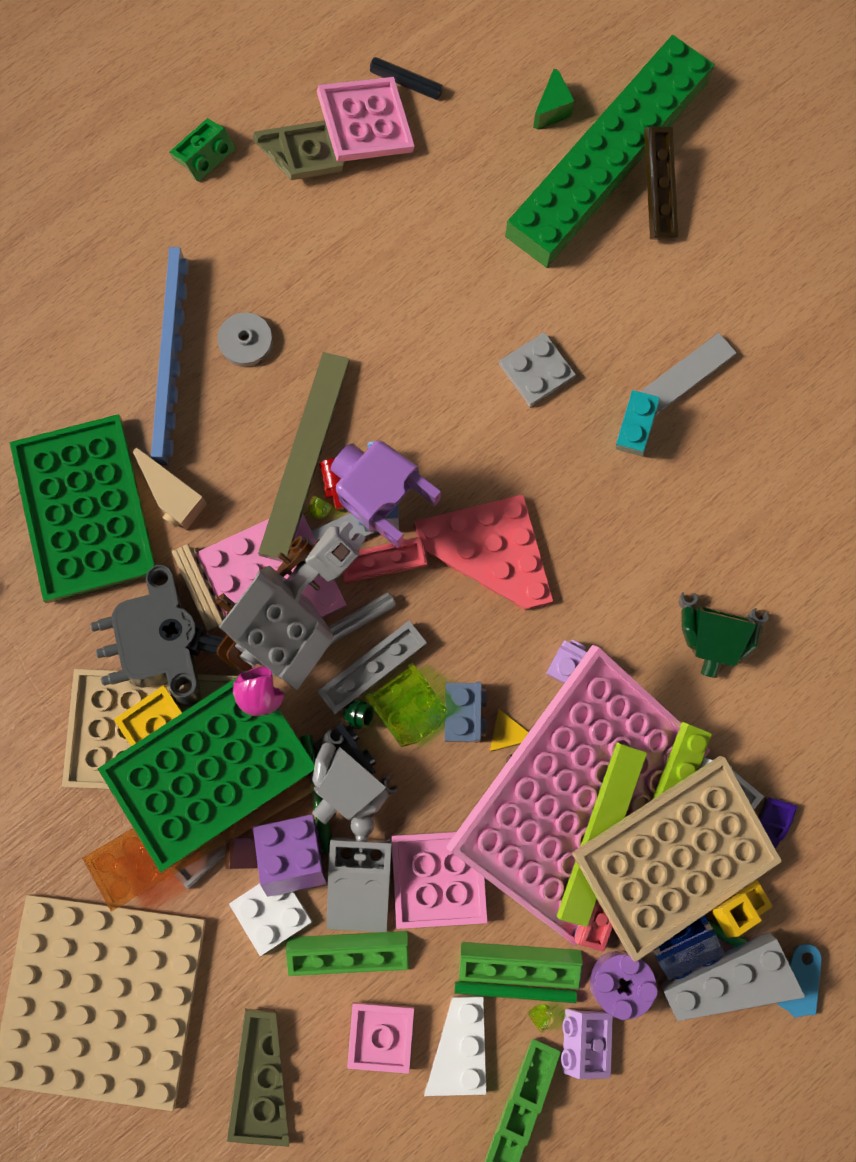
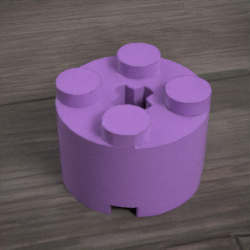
[590,951,657,1020]

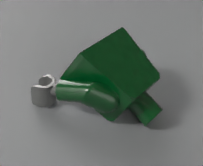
[678,592,769,678]

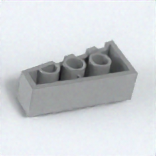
[659,932,805,1021]

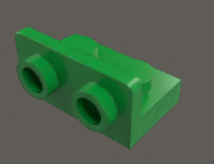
[169,118,235,182]

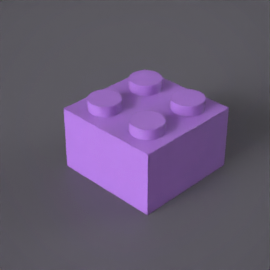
[253,815,327,897]

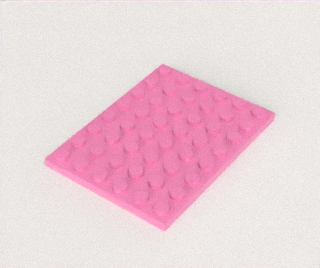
[446,645,710,946]

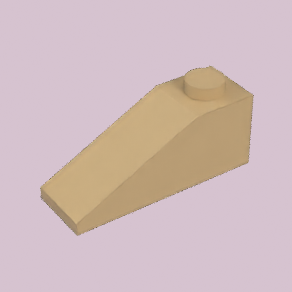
[133,447,207,530]

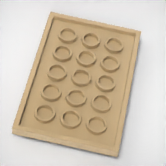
[62,669,238,789]
[572,756,782,962]

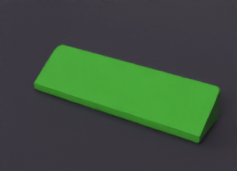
[286,931,409,976]
[459,942,583,989]

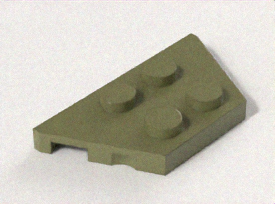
[253,120,344,180]

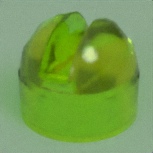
[308,495,333,519]
[527,1004,554,1033]

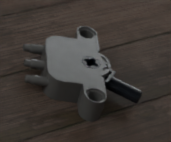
[90,565,224,705]

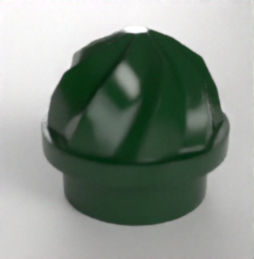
[344,700,374,729]

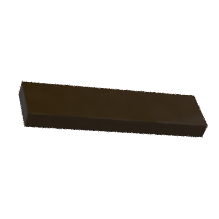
[644,127,678,240]

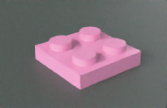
[347,1002,414,1074]

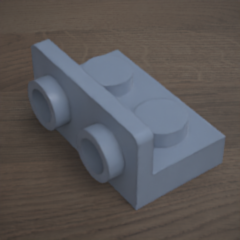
[444,682,487,743]

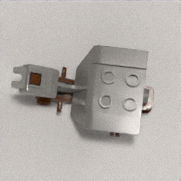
[215,522,366,690]

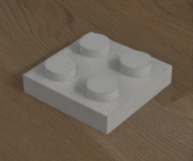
[499,332,576,407]

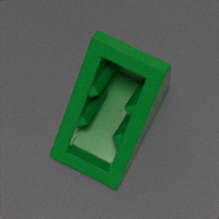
[533,69,574,129]

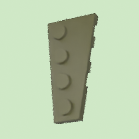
[227,1008,289,1147]

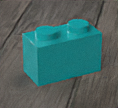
[616,390,660,457]

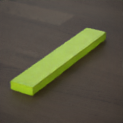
[556,742,647,927]

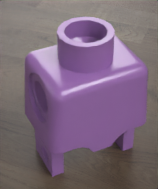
[331,441,441,548]

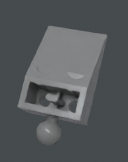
[327,815,392,932]

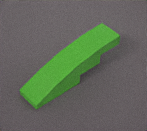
[484,1039,561,1162]

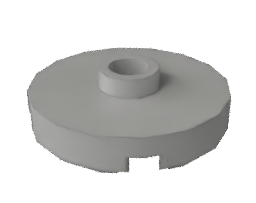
[217,312,273,367]

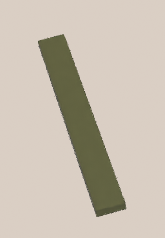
[258,352,350,562]

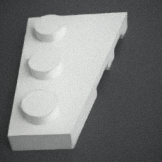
[424,996,486,1096]

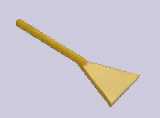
[490,709,529,751]

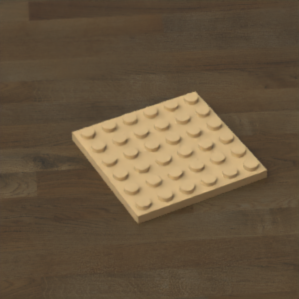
[0,894,206,1111]

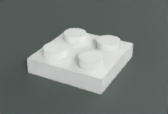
[229,884,312,956]

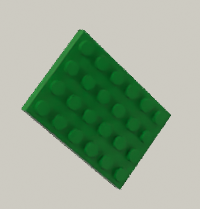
[9,414,156,603]
[97,668,315,873]

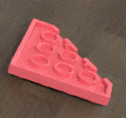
[414,494,553,610]

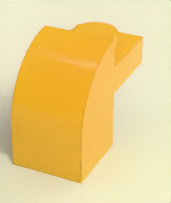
[711,880,773,937]

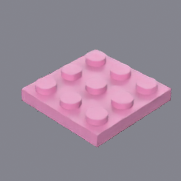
[317,77,415,162]
[392,832,487,929]

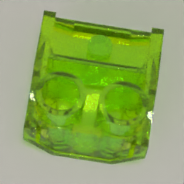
[365,663,449,747]

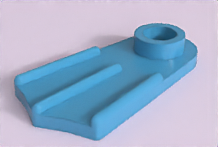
[777,944,822,1018]

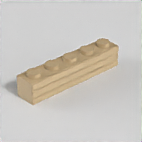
[172,544,226,633]

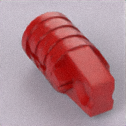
[319,458,346,511]

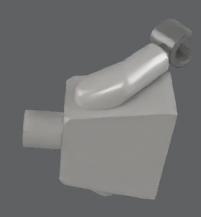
[312,729,398,824]

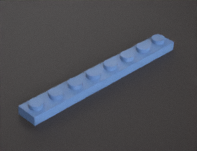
[151,247,189,465]

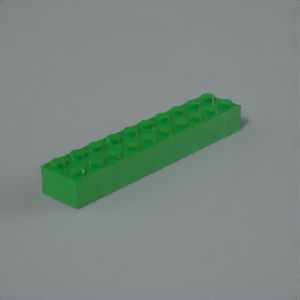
[505,34,715,268]

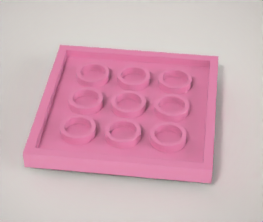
[196,514,347,619]

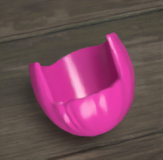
[233,666,284,716]

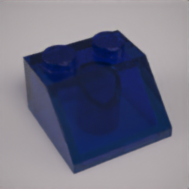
[653,915,725,980]

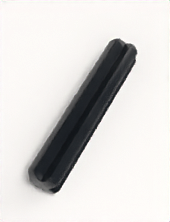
[370,57,443,100]

